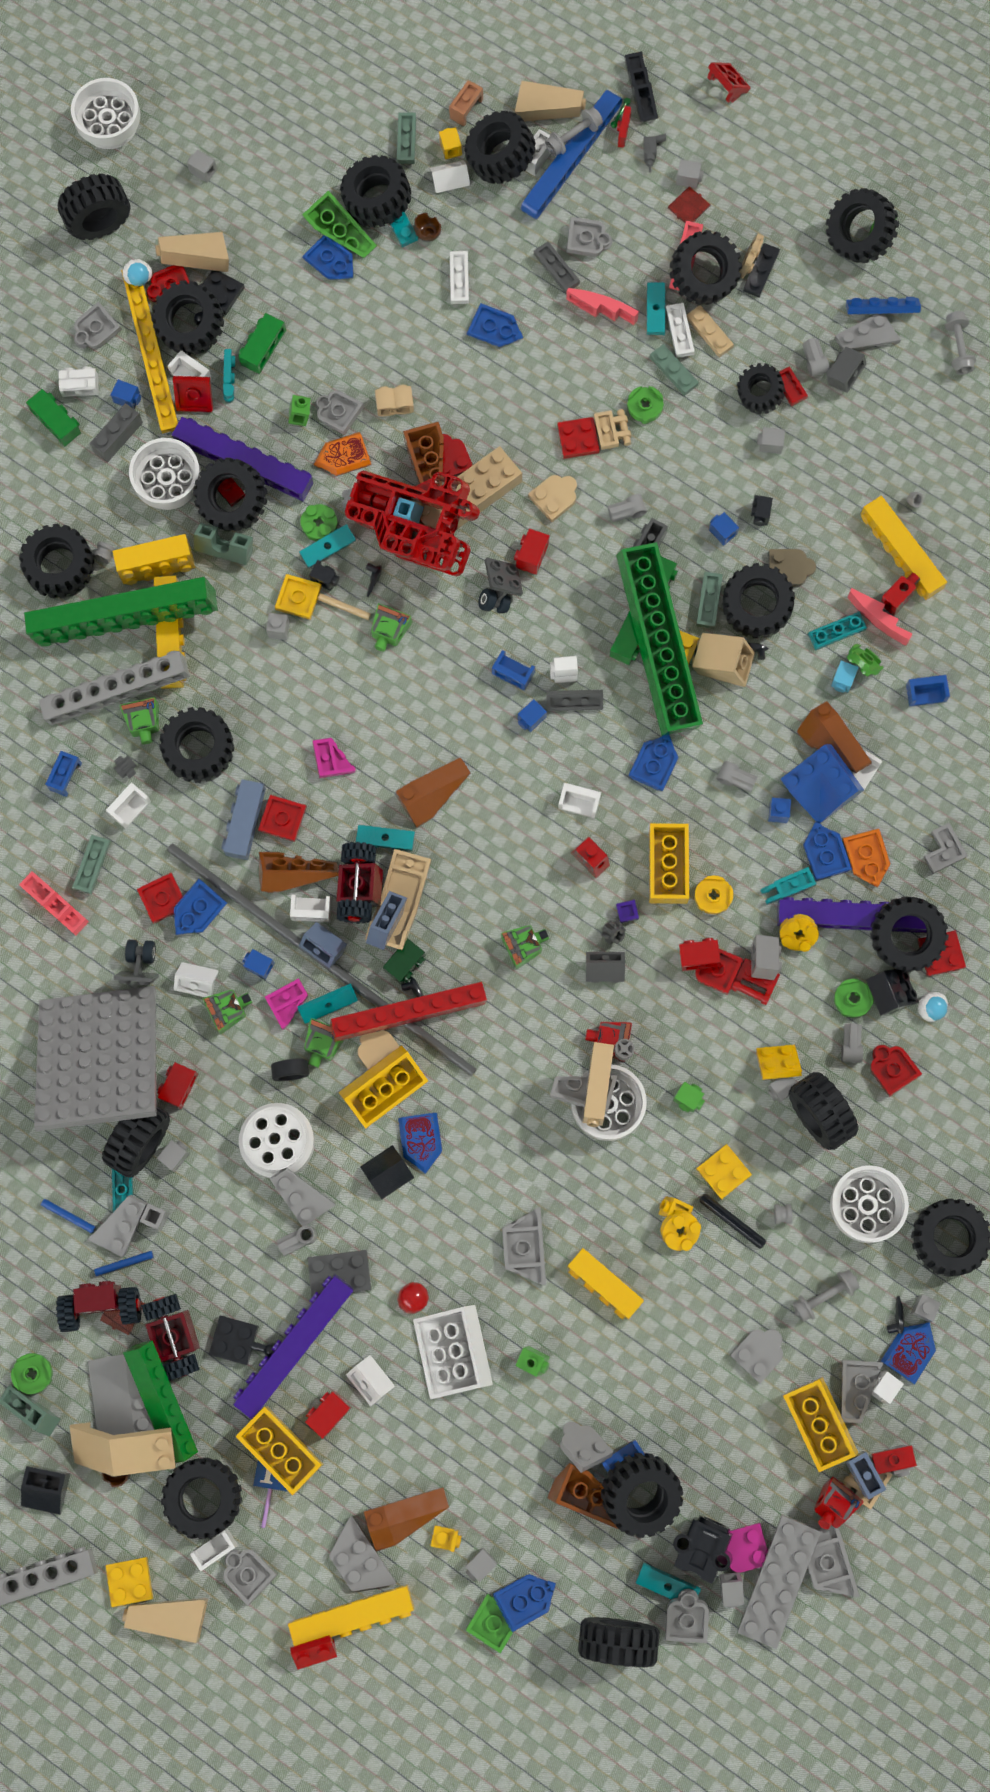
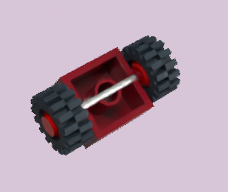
[336,842,383,924]
[56,1281,142,1332]
[141,1294,200,1381]

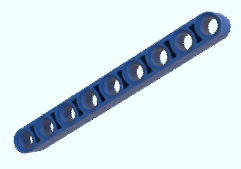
[521,90,623,219]

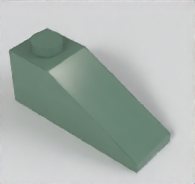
[0,1385,61,1437]

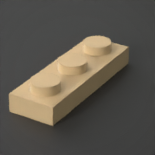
[687,305,734,358]

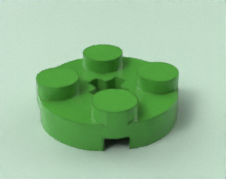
[627,386,664,424]
[300,504,338,541]
[847,644,884,676]
[834,978,874,1018]
[11,1353,53,1394]

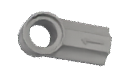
[803,338,829,377]
[608,494,647,522]
[716,761,757,793]
[841,1023,863,1063]
[276,1226,317,1256]

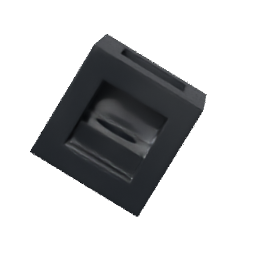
[751,495,773,526]
[309,560,340,591]

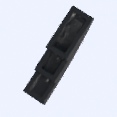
[624,51,658,122]

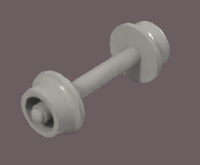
[545,107,603,156]
[945,311,976,375]
[792,1270,860,1322]

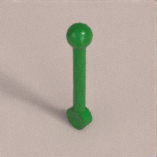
[611,98,631,128]

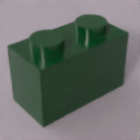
[383,938,426,984]

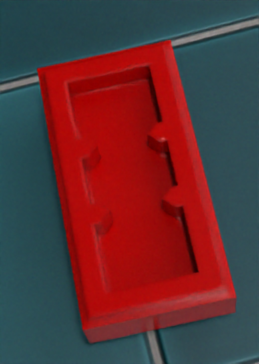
[617,106,631,148]
[779,366,808,406]
[217,478,245,507]
[871,1445,917,1474]

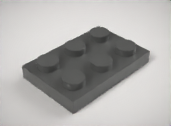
[307,1250,371,1296]

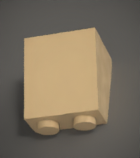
[692,633,755,687]

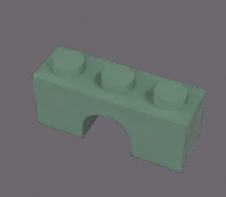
[194,522,253,565]

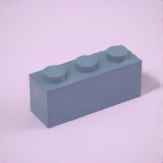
[366,891,407,950]

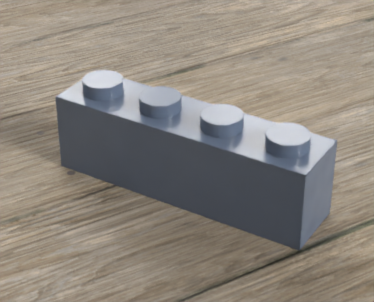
[222,779,266,860]

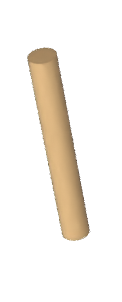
[318,593,371,621]

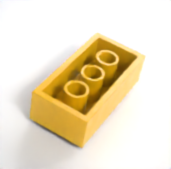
[112,534,195,585]
[649,823,689,904]
[338,1045,428,1129]
[783,1377,858,1472]
[235,1406,324,1496]

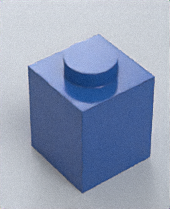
[110,379,141,409]
[709,512,739,546]
[518,699,547,732]
[768,797,791,823]
[243,949,275,980]

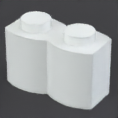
[550,656,578,683]

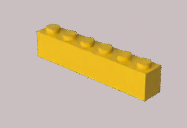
[861,495,947,600]
[154,575,187,689]
[288,1584,415,1646]

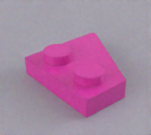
[312,738,356,778]
[265,978,308,1030]

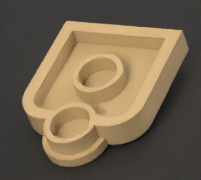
[739,233,764,279]
[528,475,577,522]
[358,1031,400,1070]

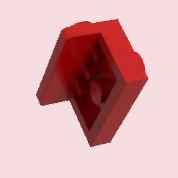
[290,1635,337,1670]

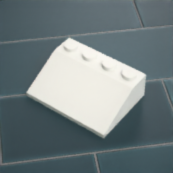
[413,1305,493,1399]

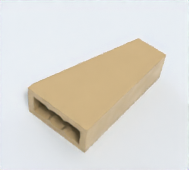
[515,80,586,122]
[155,232,229,272]
[583,1042,614,1127]
[122,1598,208,1643]

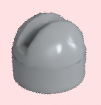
[907,492,923,507]

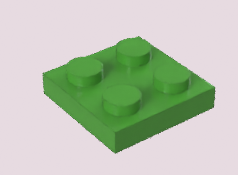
[466,1593,513,1654]

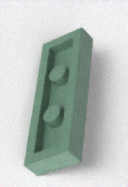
[397,112,416,164]
[649,344,699,396]
[696,572,723,629]
[72,834,111,895]

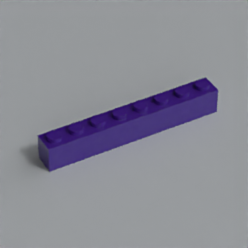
[172,417,313,502]
[777,897,927,933]
[233,1273,354,1420]

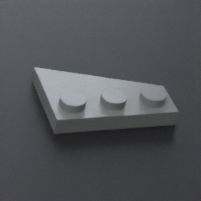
[835,314,901,351]
[550,1075,618,1114]
[88,1195,148,1257]

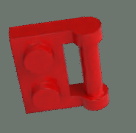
[731,958,780,1005]

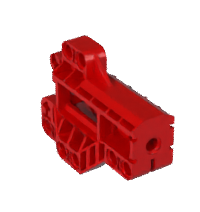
[345,470,480,577]

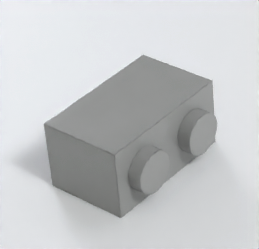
[751,934,782,980]

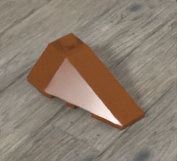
[403,422,444,486]
[797,701,872,773]
[395,757,471,828]
[259,852,339,893]
[547,1463,618,1529]
[364,1487,449,1551]

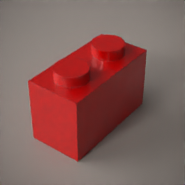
[514,528,550,575]
[679,938,721,971]
[157,1062,198,1109]
[305,1391,352,1439]

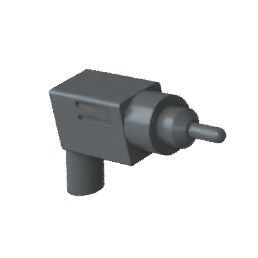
[643,133,666,173]

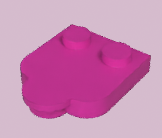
[717,1523,768,1573]

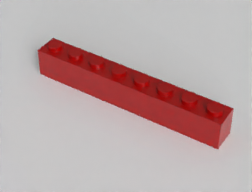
[330,982,487,1042]

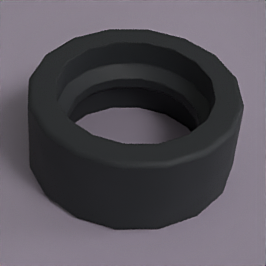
[271,1058,309,1081]

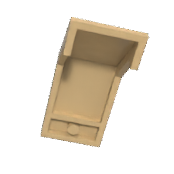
[365,849,432,950]
[70,1422,176,1476]

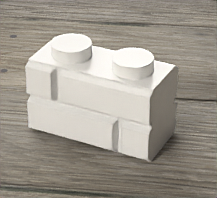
[59,366,99,397]

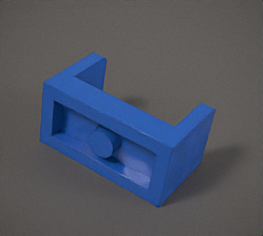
[492,650,535,691]
[906,675,950,706]
[45,751,82,797]
[601,1439,645,1472]

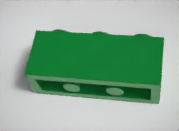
[238,313,286,374]
[26,389,81,447]

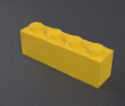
[567,1248,644,1320]

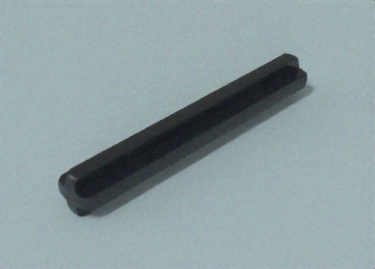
[699,1193,767,1249]

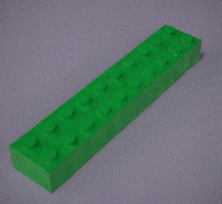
[616,542,703,736]
[24,576,218,647]

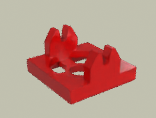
[707,62,751,103]

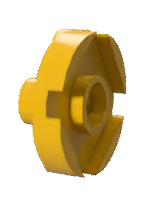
[694,875,733,914]
[779,914,819,952]
[660,1210,701,1251]

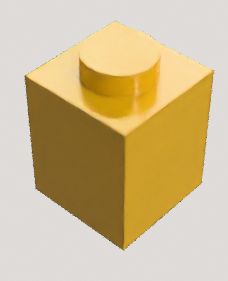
[439,127,462,160]

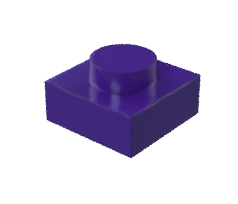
[616,900,639,923]

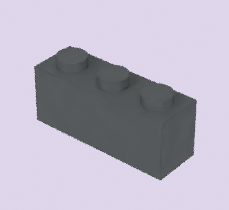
[90,403,143,463]

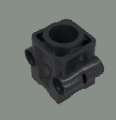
[673,1515,733,1584]

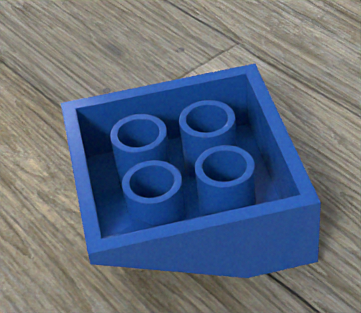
[781,744,864,824]

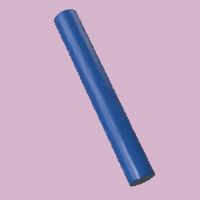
[41,1199,96,1233]
[94,1250,154,1277]

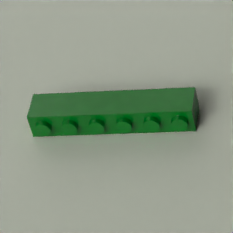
[609,556,678,666]
[123,1340,198,1463]

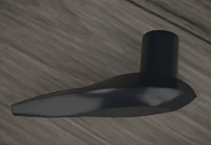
[366,563,382,597]
[748,643,769,660]
[401,977,424,997]
[887,1296,905,1334]

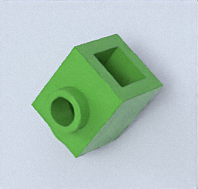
[288,395,311,427]
[673,1082,705,1113]
[515,1346,550,1377]

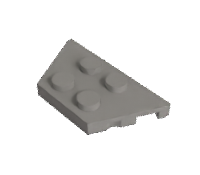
[502,1207,546,1285]
[329,1515,397,1591]
[808,1525,860,1597]

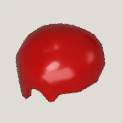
[397,1282,429,1314]

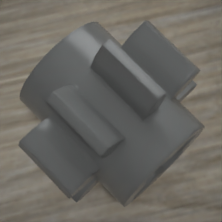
[113,755,137,779]
[601,920,626,945]

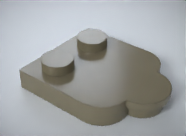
[769,549,816,587]

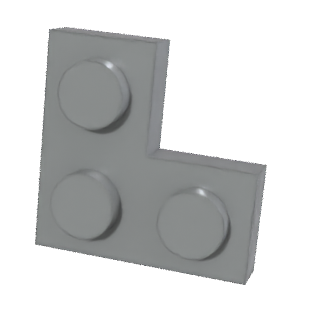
[923,823,967,874]

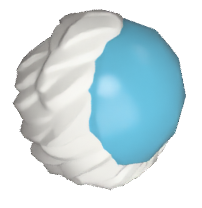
[123,259,152,286]
[917,992,948,1022]

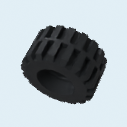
[737,363,785,414]

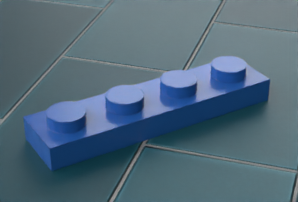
[846,296,921,314]

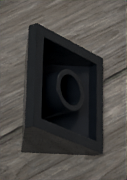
[360,1145,414,1200]

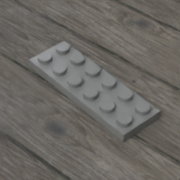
[738,1514,821,1649]

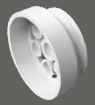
[71,78,141,149]
[129,438,201,510]
[571,1064,647,1141]
[239,1103,315,1178]
[830,1166,909,1243]

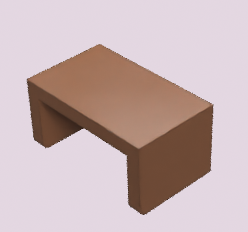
[449,80,483,126]

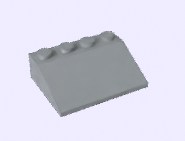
[88,1354,154,1435]

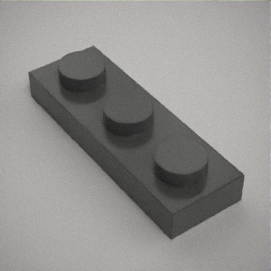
[534,241,580,294]
[546,690,603,711]

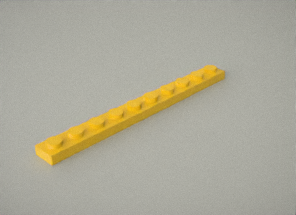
[121,270,178,434]

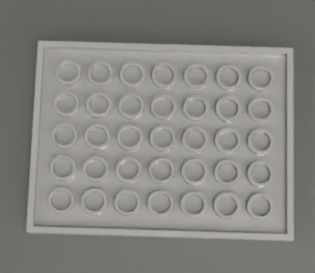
[34,986,157,1131]

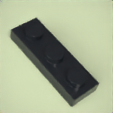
[743,243,780,298]

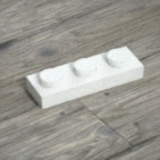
[450,251,469,304]
[666,303,695,358]

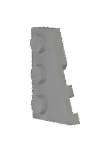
[270,1168,336,1226]
[841,1360,883,1423]

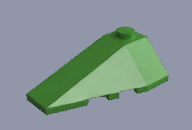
[302,190,377,258]

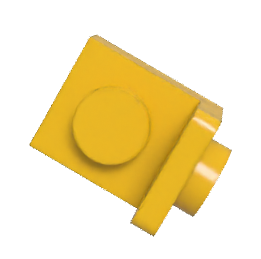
[659,1196,693,1217]
[431,1525,462,1552]

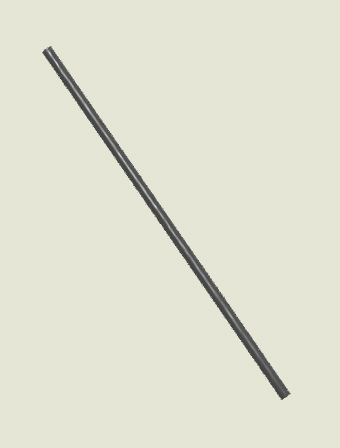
[167,843,477,1076]

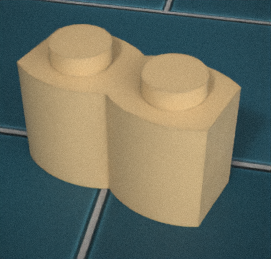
[375,384,414,416]

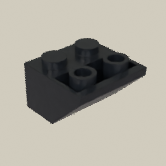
[866,969,919,1016]
[21,1465,71,1515]

